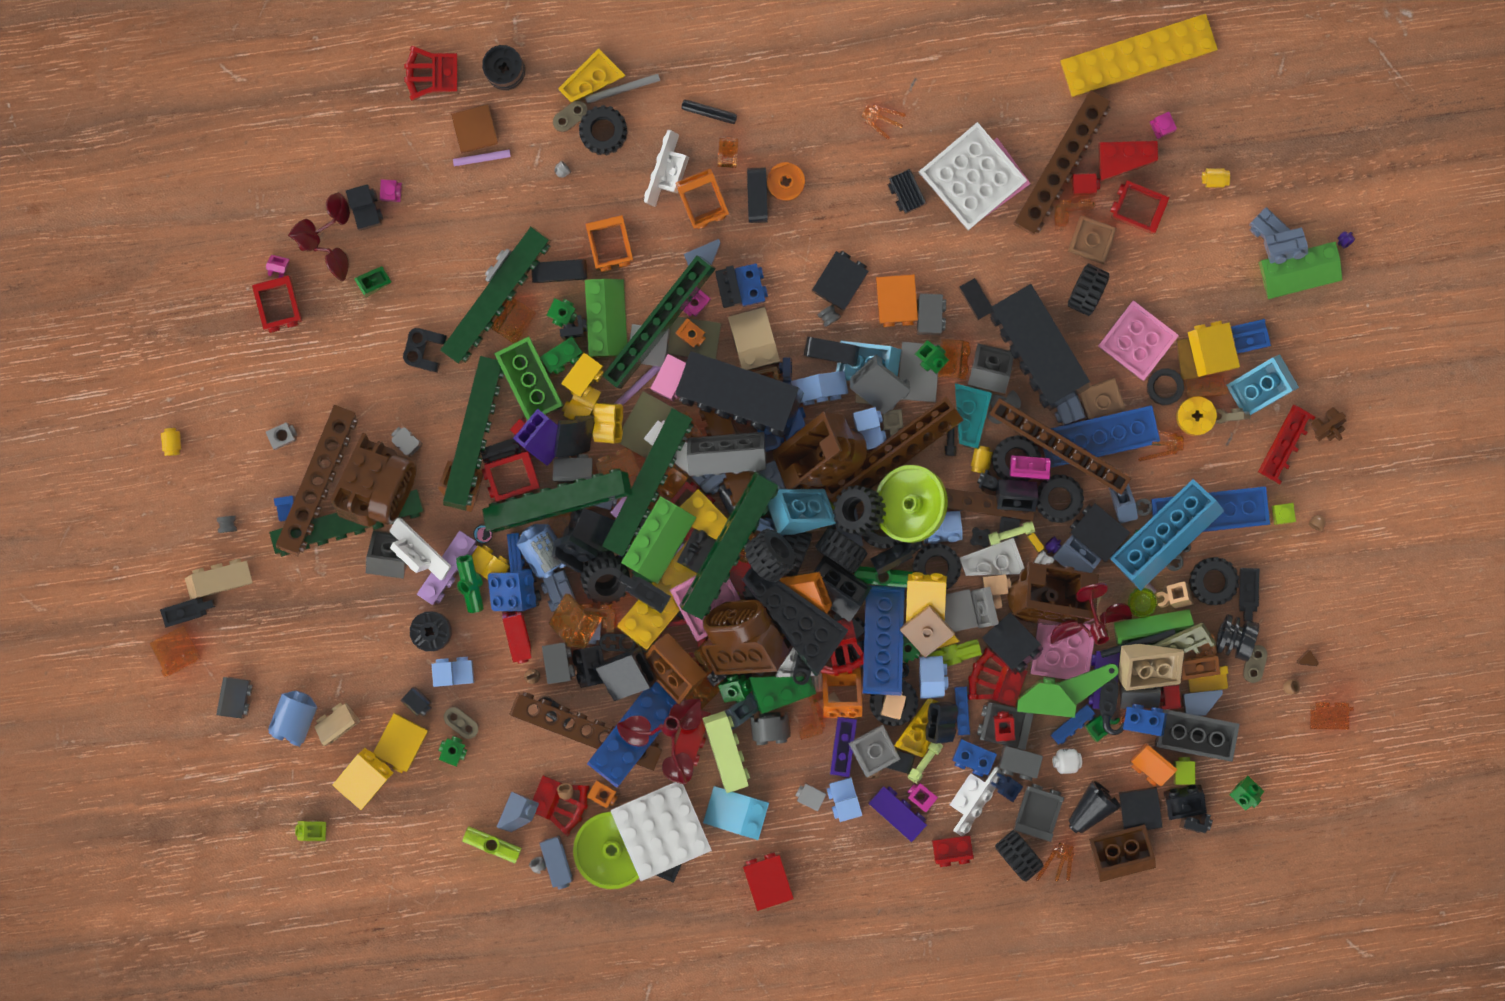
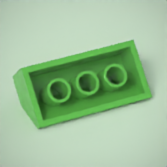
[1258,241,1342,299]
[585,279,627,358]
[494,337,564,421]
[621,496,697,584]
[1114,609,1194,660]

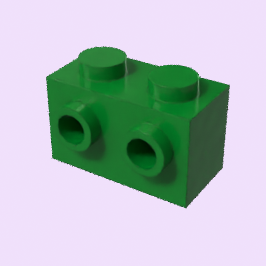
[540,337,583,375]

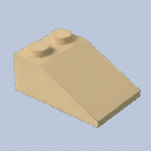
[728,307,780,371]
[1118,644,1184,691]
[314,703,361,746]

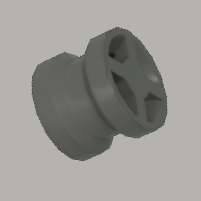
[817,304,841,327]
[216,516,237,533]

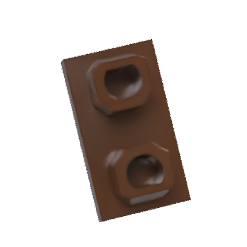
[1311,407,1346,441]

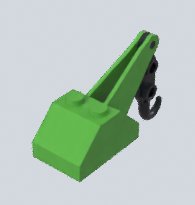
[1017,663,1124,735]

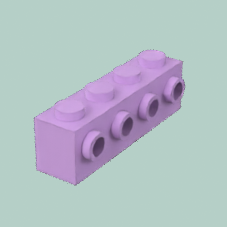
[417,530,477,605]

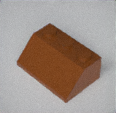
[645,633,707,704]

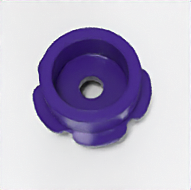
[1337,231,1355,249]
[1044,536,1061,554]

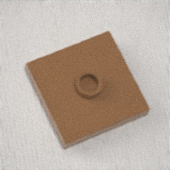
[1068,215,1117,264]
[1080,377,1126,419]
[900,605,955,657]

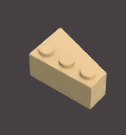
[185,559,252,600]

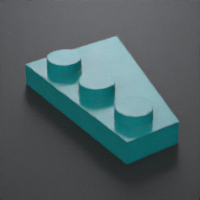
[955,383,992,449]

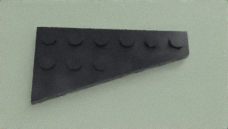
[742,566,849,677]

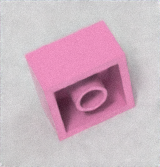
[651,354,686,402]

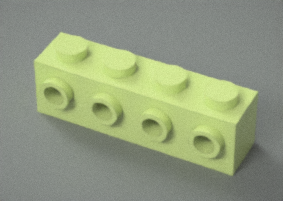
[702,711,750,793]

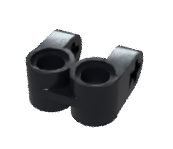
[403,328,447,373]

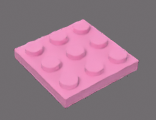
[1098,300,1179,381]
[670,575,740,641]
[1030,623,1094,679]

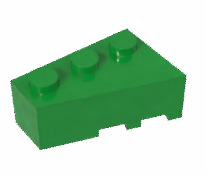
[747,676,816,714]

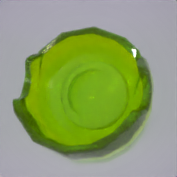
[1128,588,1157,618]

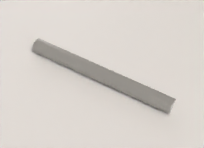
[585,74,660,104]

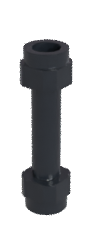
[945,427,956,456]

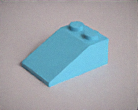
[836,341,902,381]
[1226,355,1299,415]
[768,489,836,535]
[703,786,769,840]

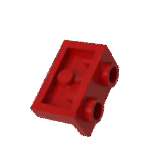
[932,835,974,867]

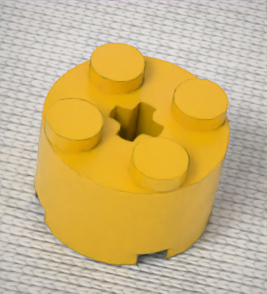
[1176,397,1217,436]

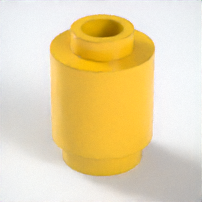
[1202,168,1230,188]
[161,428,182,456]
[970,445,993,473]

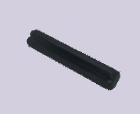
[681,99,737,124]

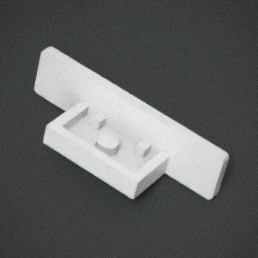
[644,130,689,207]
[390,517,451,580]
[950,767,1005,836]

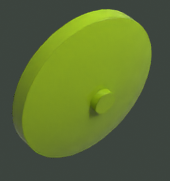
[877,465,948,543]
[573,812,639,889]

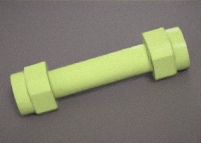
[988,521,1035,546]
[908,742,943,783]

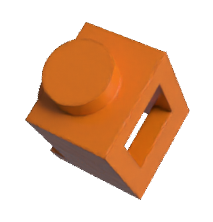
[675,318,706,348]
[587,780,618,808]

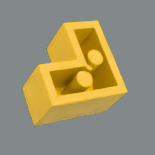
[561,353,604,398]

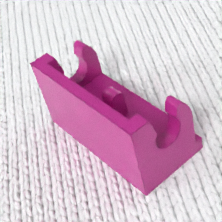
[1010,455,1051,480]

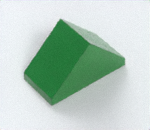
[354,266,391,298]

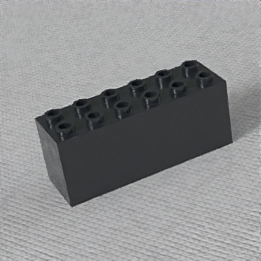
[990,284,1090,411]
[675,351,804,438]

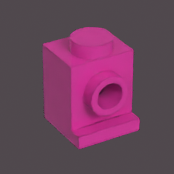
[1150,112,1177,139]
[379,179,402,202]
[683,290,711,317]
[907,782,938,812]

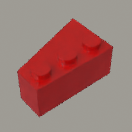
[1098,141,1158,182]
[671,710,711,766]

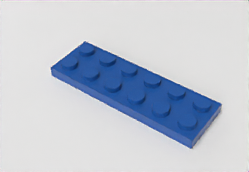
[1043,405,1161,468]
[1151,486,1270,532]
[862,585,905,696]
[587,681,677,788]

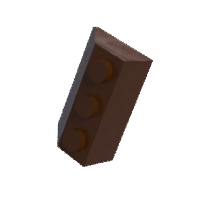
[1089,825,1156,882]

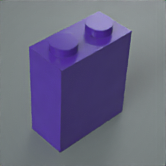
[513,409,558,466]

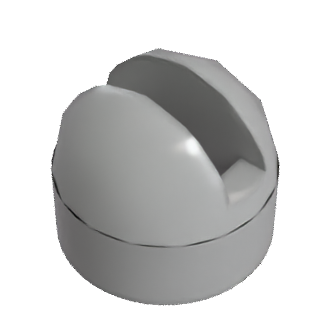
[554,161,571,178]
[529,857,546,874]

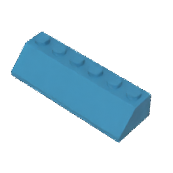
[1110,479,1224,591]

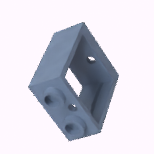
[540,836,573,890]

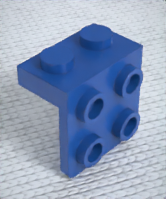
[488,569,536,611]

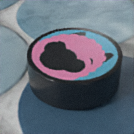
[473,525,493,544]

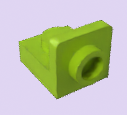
[295,821,326,841]

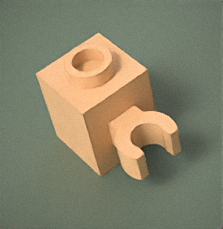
[982,575,1011,609]
[1156,581,1194,609]
[881,692,906,720]

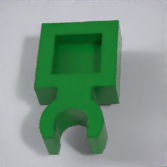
[1084,715,1120,742]

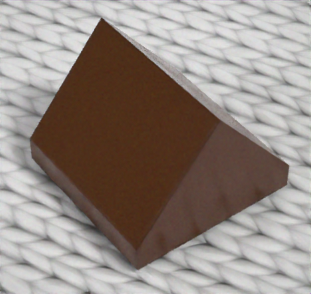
[1297,650,1319,666]

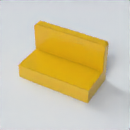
[1188,666,1228,693]

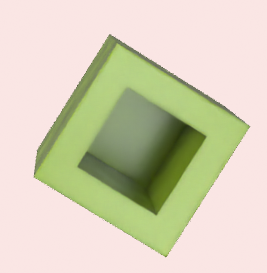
[1271,503,1296,525]
[1174,757,1195,784]

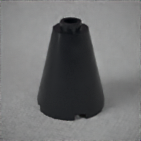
[1068,781,1121,833]

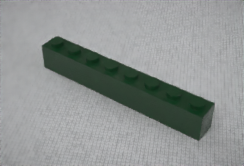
[440,226,552,364]
[602,255,716,389]
[443,356,504,511]
[602,408,694,557]
[482,469,632,533]
[679,471,778,620]
[269,489,425,557]

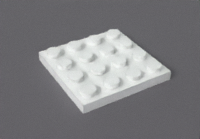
[919,122,1027,230]
[610,782,712,881]

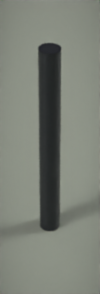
[1100,629,1176,658]

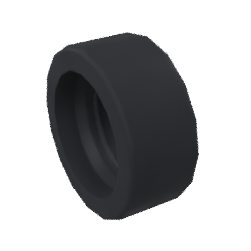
[1147,368,1184,405]

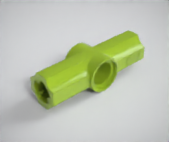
[922,639,982,667]
[462,826,522,863]

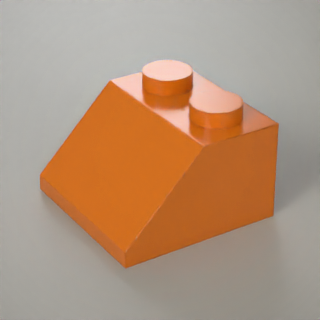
[1130,744,1178,787]

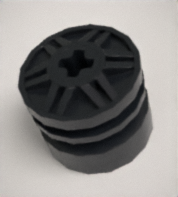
[482,45,526,91]
[410,611,452,652]
[1216,614,1259,662]

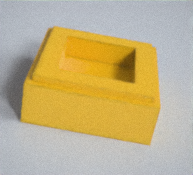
[1027,533,1044,553]

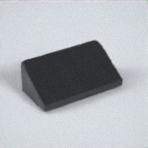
[959,278,991,320]

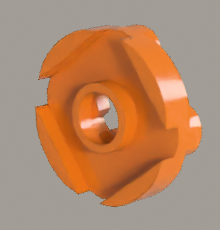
[767,162,805,201]

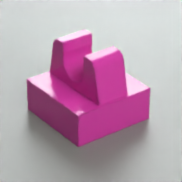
[266,255,290,278]

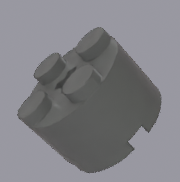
[750,712,791,745]

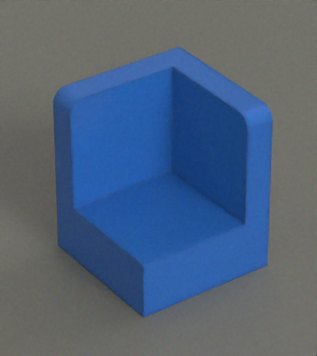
[274,495,295,521]

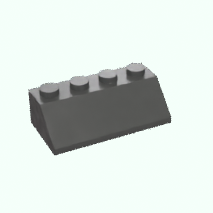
[687,432,766,477]
[1154,709,1240,762]

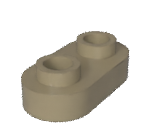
[553,101,588,132]
[1243,645,1267,683]
[444,707,479,739]

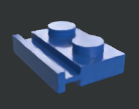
[1231,319,1271,354]

